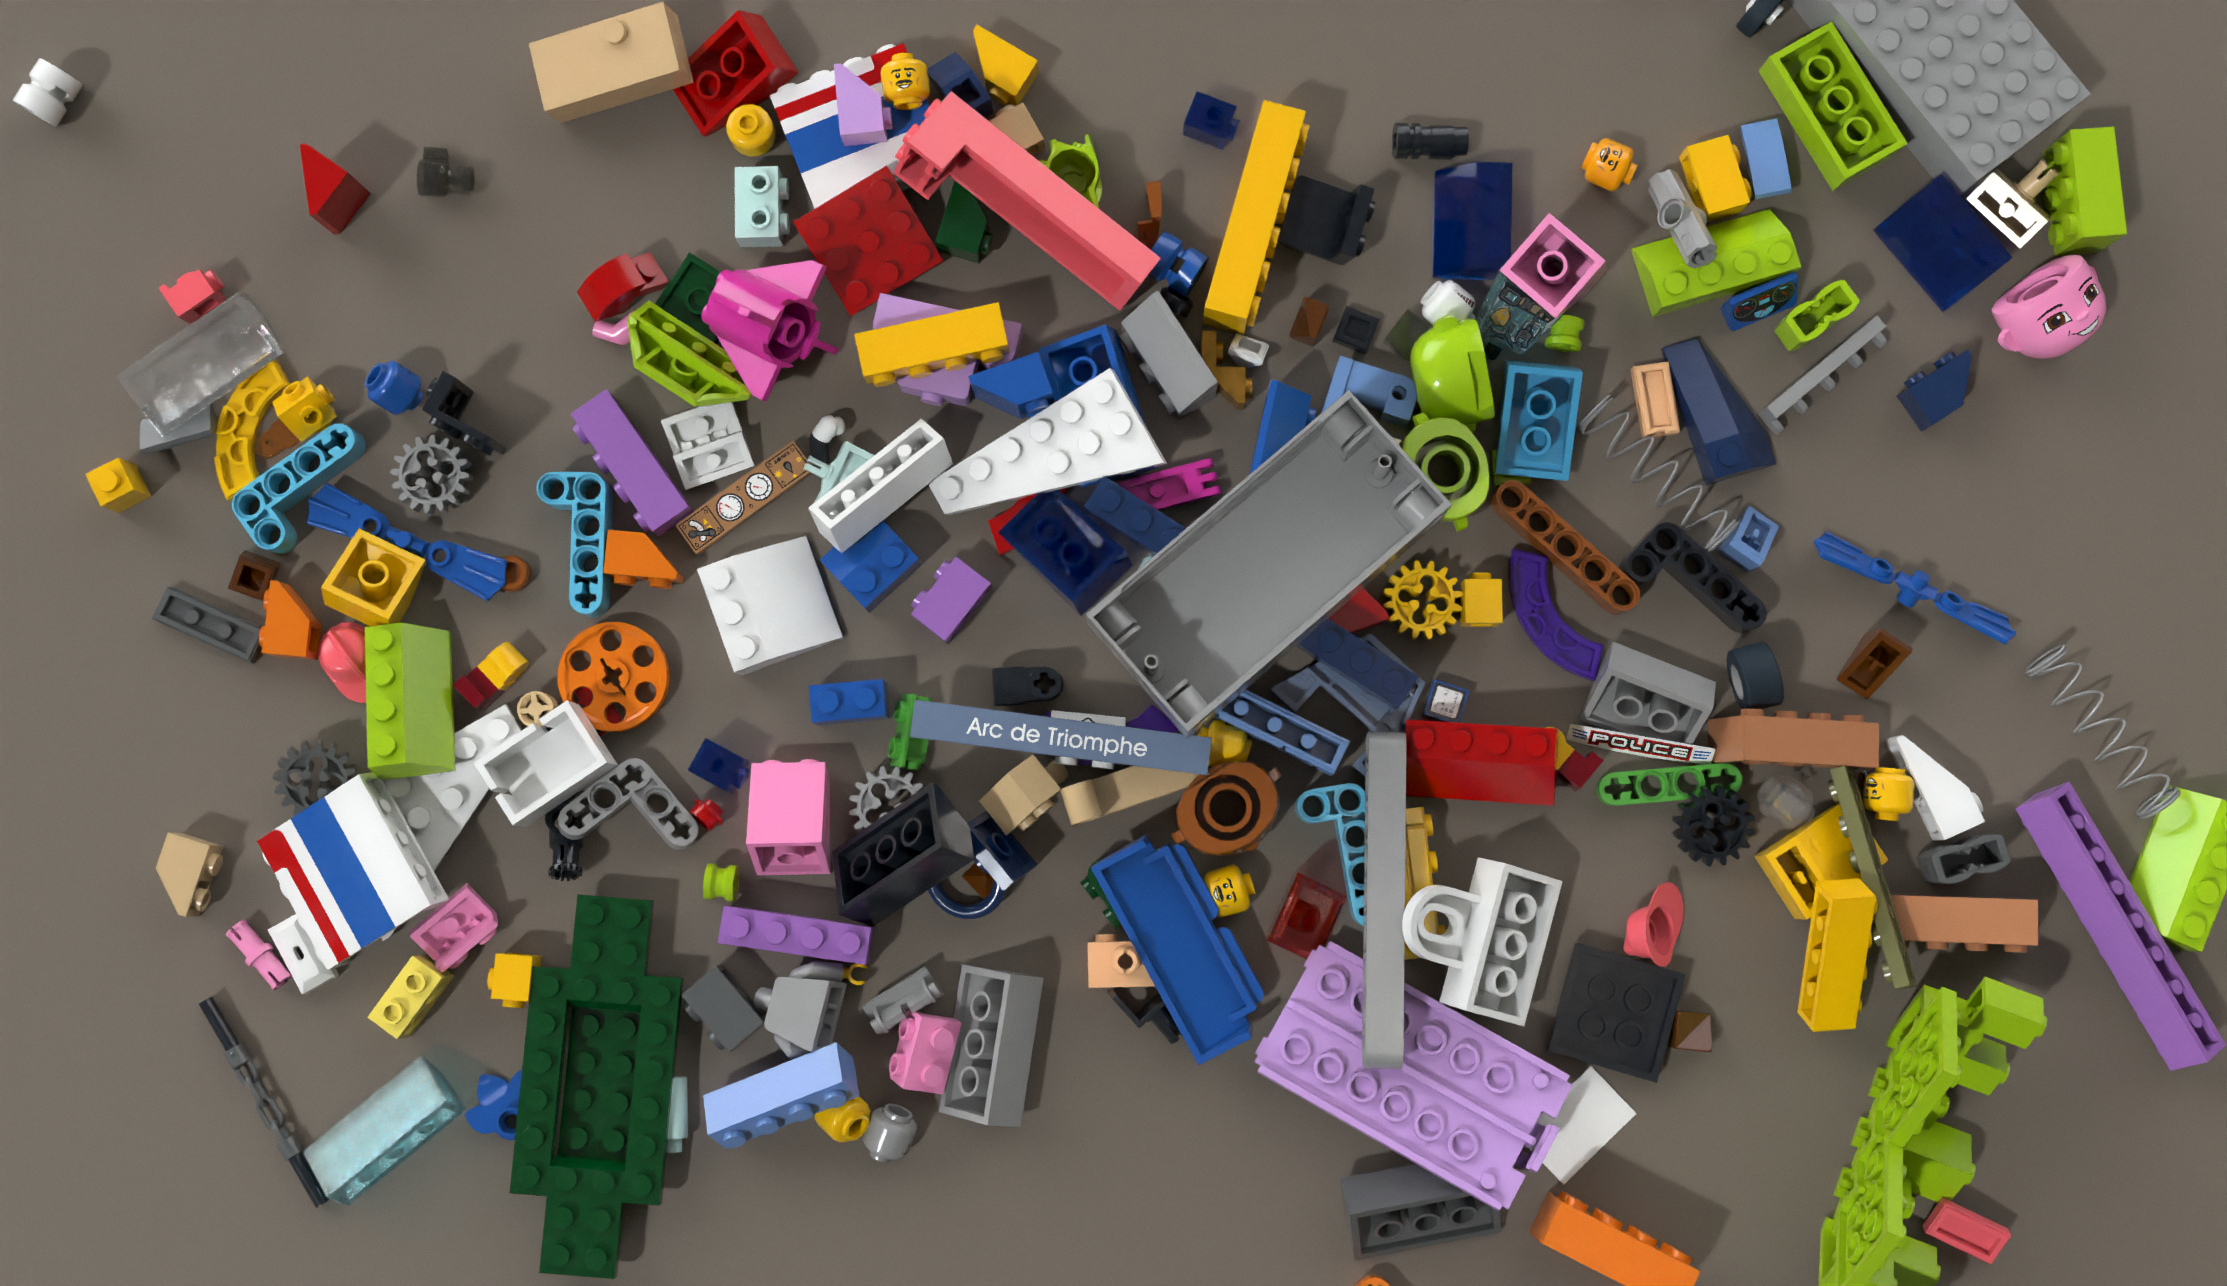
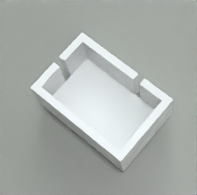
[474,701,618,827]

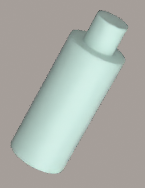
[667,1076,688,1153]

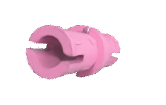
[226,919,292,991]

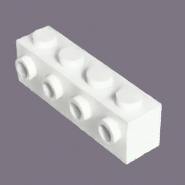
[808,419,953,553]

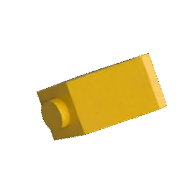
[973,24,1039,106]

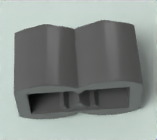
[1917,834,2011,884]

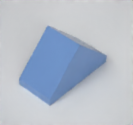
[1716,506,1779,573]

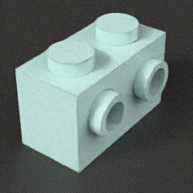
[735,166,790,247]

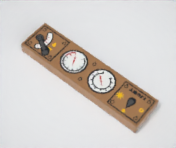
[675,441,813,556]

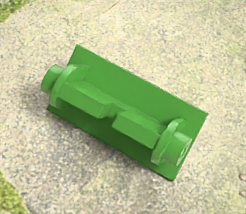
[888,694,932,771]

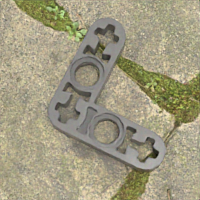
[558,758,698,850]

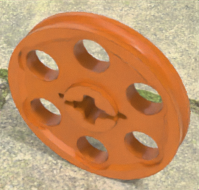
[557,622,670,732]

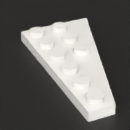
[928,368,1167,515]

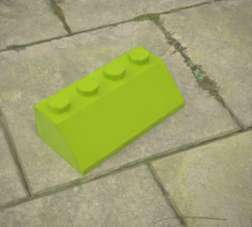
[1631,209,1801,317]
[365,623,456,780]
[2129,785,2227,952]

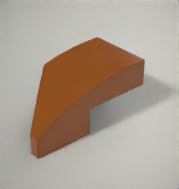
[1137,181,1162,250]

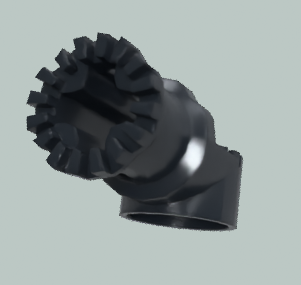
[545,802,583,881]

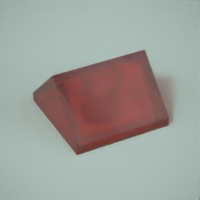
[1264,872,1347,959]

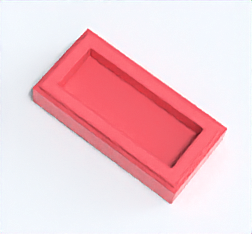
[1922,1197,2012,1264]

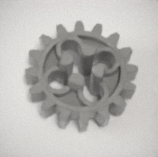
[390,435,473,515]
[849,766,925,830]

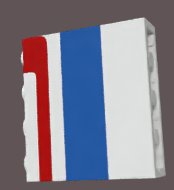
[770,43,929,208]
[257,772,449,970]

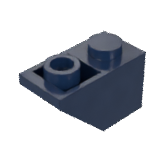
[928,52,994,118]
[1897,349,1972,431]

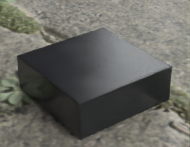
[1332,306,1380,355]

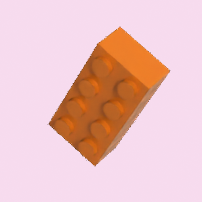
[1529,1190,1701,1286]

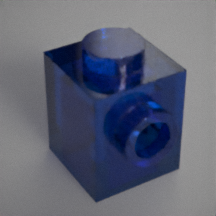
[1183,91,1240,150]
[688,738,750,793]

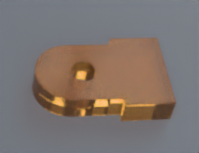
[254,419,301,459]

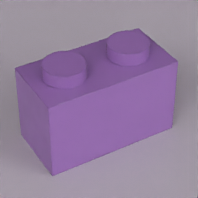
[911,557,993,644]

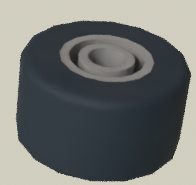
[1726,641,1784,709]

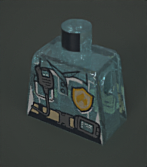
[1477,267,1563,360]

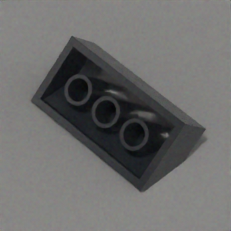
[832,782,975,927]

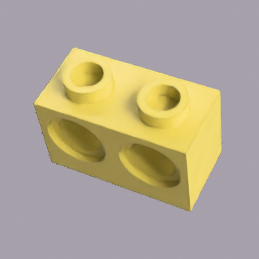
[367,954,454,1039]

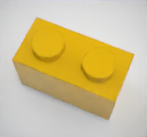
[1679,134,1751,222]

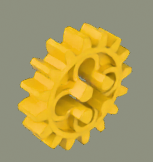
[1382,560,1463,641]

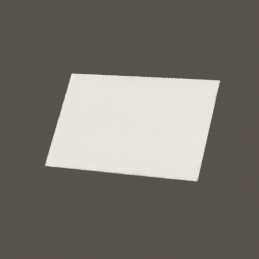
[1529,1066,1637,1185]

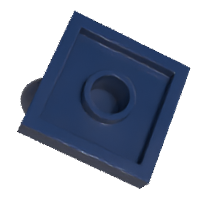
[928,811,1038,919]

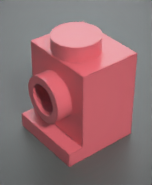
[159,269,228,325]

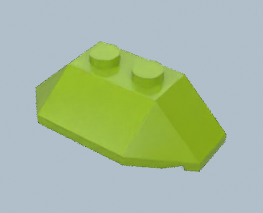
[627,300,753,407]

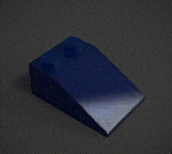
[998,490,1132,616]

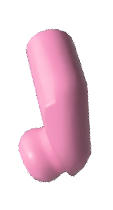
[592,311,634,345]

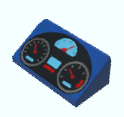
[1720,272,1798,331]

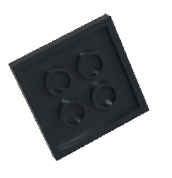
[1546,943,1686,1083]

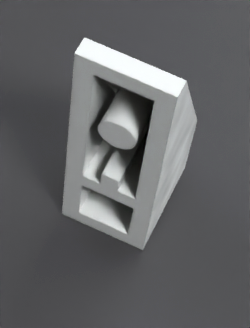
[1885,735,1985,841]

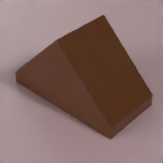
[1836,628,1913,700]

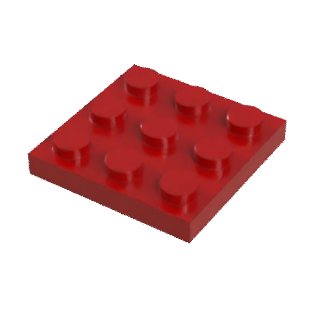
[793,166,943,316]

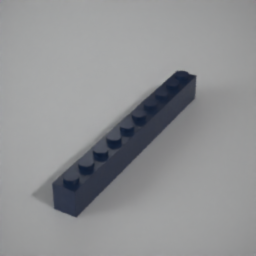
[1084,476,1419,710]

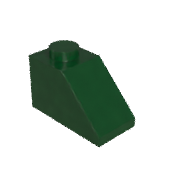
[935,181,993,264]

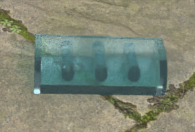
[303,1056,465,1206]

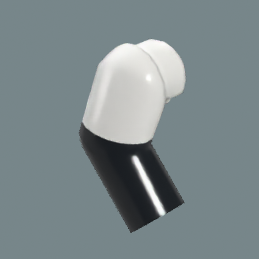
[809,415,845,467]

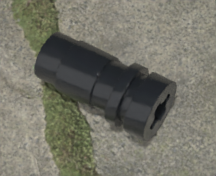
[1392,123,1469,160]

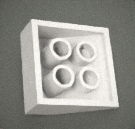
[697,536,844,676]

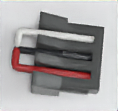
[1855,771,1870,790]

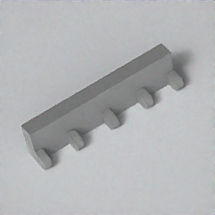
[1758,316,1887,435]

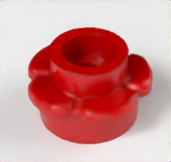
[689,798,723,832]

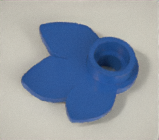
[464,1070,522,1140]

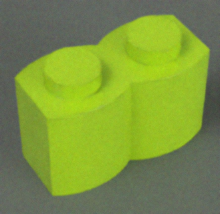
[1774,280,1860,351]

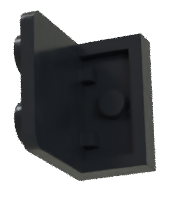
[1278,175,1375,266]
[421,371,506,456]

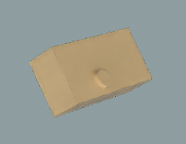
[529,2,694,123]

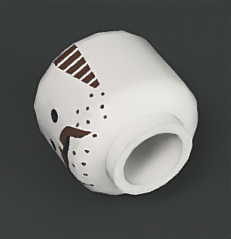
[1421,280,1475,325]

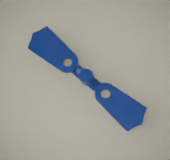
[307,483,507,602]
[1813,532,2016,645]

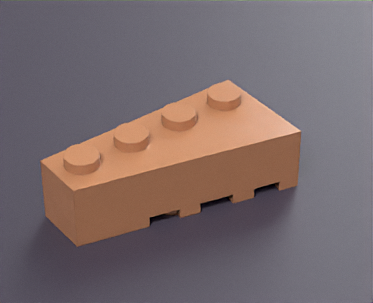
[1708,709,1879,769]
[1891,895,2038,953]

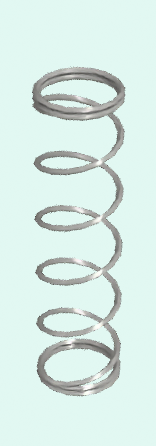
[1576,395,1739,553]
[2025,645,2181,819]

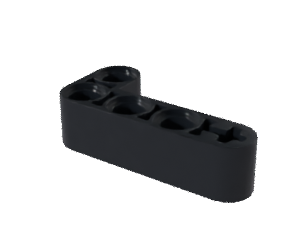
[1619,522,1767,633]

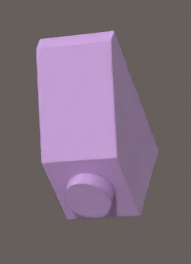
[834,63,893,146]

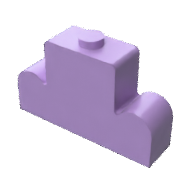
[873,293,1023,406]

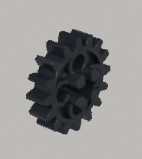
[1672,785,1755,867]

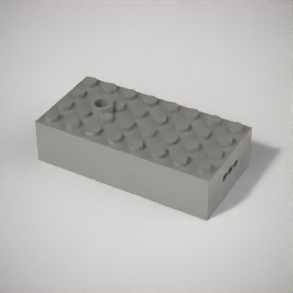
[1787,0,2091,202]

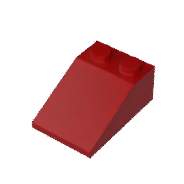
[673,10,798,137]

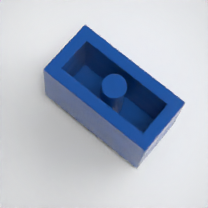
[809,679,890,725]

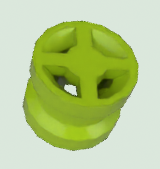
[1545,315,1585,352]
[703,863,740,902]

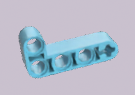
[232,424,366,554]
[536,472,613,618]
[1295,783,1365,926]

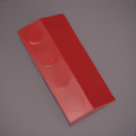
[1405,720,1559,806]

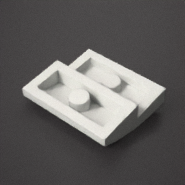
[661,402,754,490]

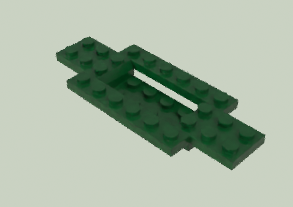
[509,894,684,1279]

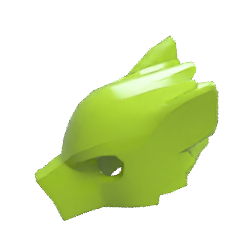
[1038,134,1102,208]

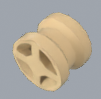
[517,691,559,729]

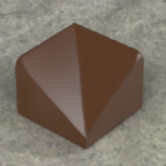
[1290,296,1329,347]
[228,550,280,601]
[1669,1010,1712,1052]

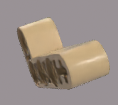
[1060,766,1200,827]

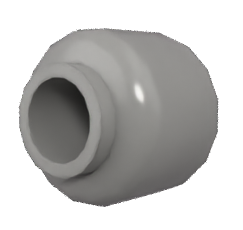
[862,1103,917,1163]

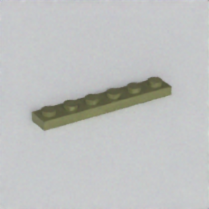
[1828,766,1918,990]

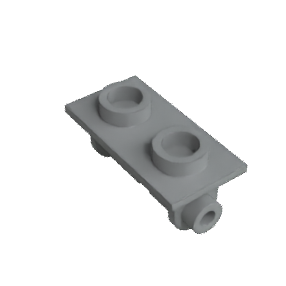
[862,966,944,1034]

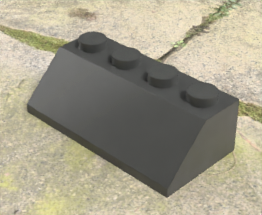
[1340,1164,1502,1260]

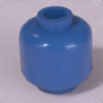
[365,361,423,415]

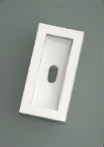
[268,914,339,995]

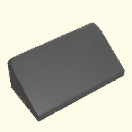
[140,401,218,455]

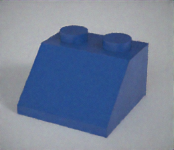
[968,352,1054,419]
[820,521,922,613]

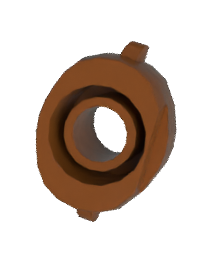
[1171,761,1281,856]

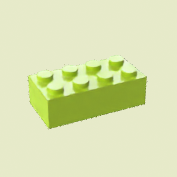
[1759,21,1908,191]

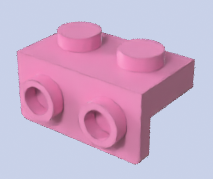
[409,883,498,973]
[889,1008,962,1094]

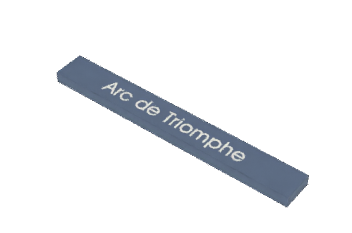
[910,700,1212,775]

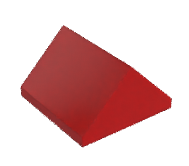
[299,143,371,235]

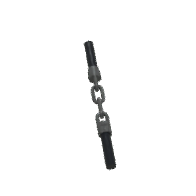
[199,997,329,1208]

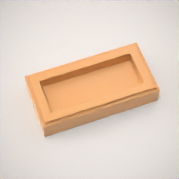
[1630,361,1680,438]

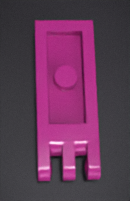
[1118,458,1222,511]

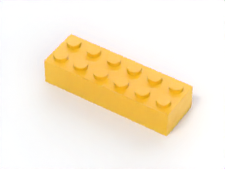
[1202,100,1310,335]

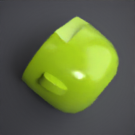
[1410,315,1495,433]
[1402,413,1489,532]

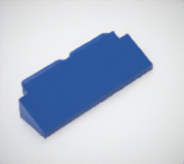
[1091,834,1264,1065]

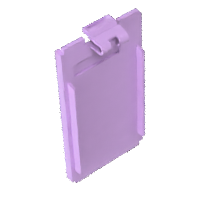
[1254,941,1573,1211]

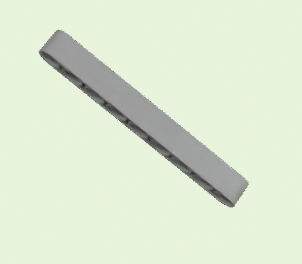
[1362,732,1406,1069]

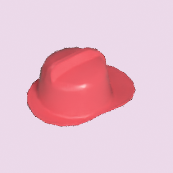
[318,622,366,703]
[1623,882,1684,967]

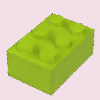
[2040,126,2127,256]

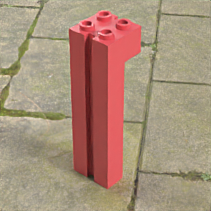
[894,91,1161,311]

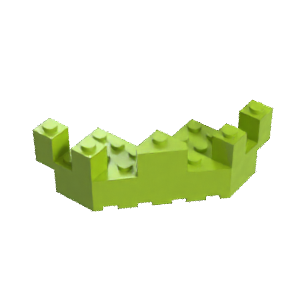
[1818,977,2047,1286]

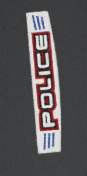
[1566,724,1716,764]

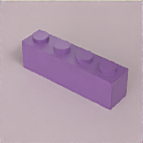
[571,389,694,537]
[718,905,876,965]

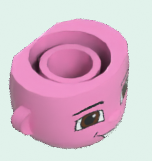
[1991,255,2106,359]

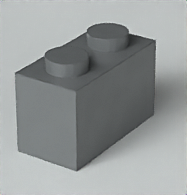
[681,964,766,1052]

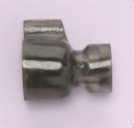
[417,147,475,197]

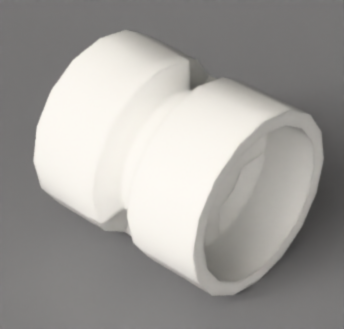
[13,58,83,127]

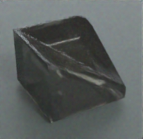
[1383,309,1432,363]

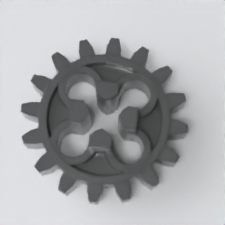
[273,739,357,816]

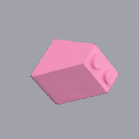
[1499,213,1608,318]
[746,759,831,875]

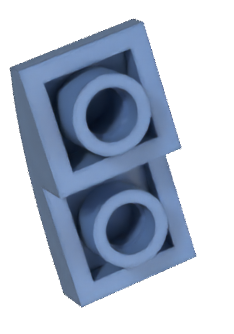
[1741,118,1792,200]

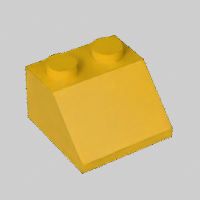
[321,528,426,626]

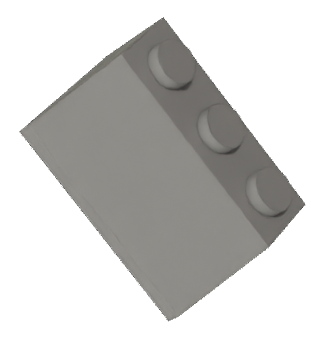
[1119,291,1218,420]
[1579,642,1716,744]

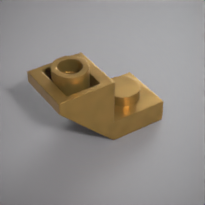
[1201,331,1252,410]

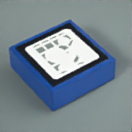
[1422,679,1469,723]

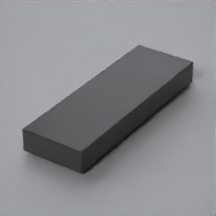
[152,586,262,664]

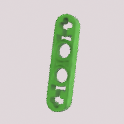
[1596,763,1742,806]

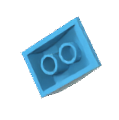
[1495,360,1583,481]

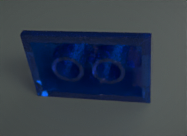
[1432,162,1513,280]
[1873,174,2013,312]

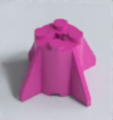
[702,260,838,401]

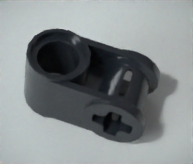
[992,666,1064,706]

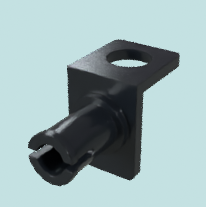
[1107,988,1183,1044]

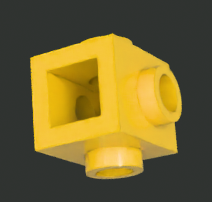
[272,376,337,442]

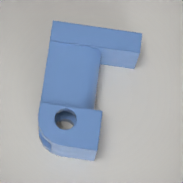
[1321,356,1417,428]

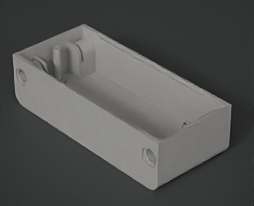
[1086,390,1452,739]

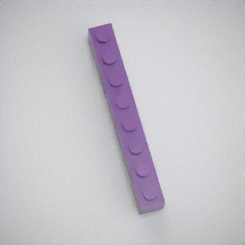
[2015,781,2226,1071]

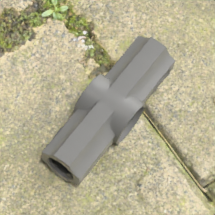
[1648,169,1717,269]

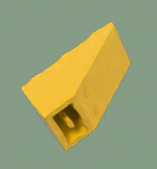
[1754,802,1888,920]

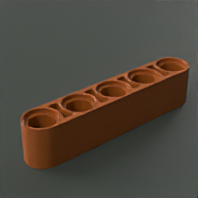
[1491,480,1640,615]

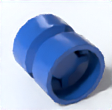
[1148,231,1209,298]

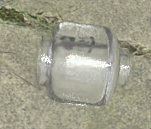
[1757,775,1815,830]

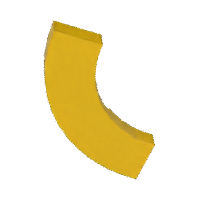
[214,354,290,502]

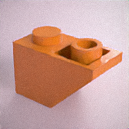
[603,530,684,589]
[259,580,322,660]

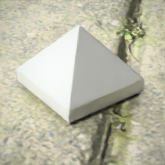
[1228,333,1269,369]

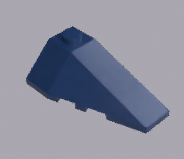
[1661,338,1776,486]

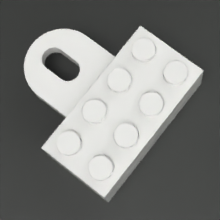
[1402,857,1563,1026]

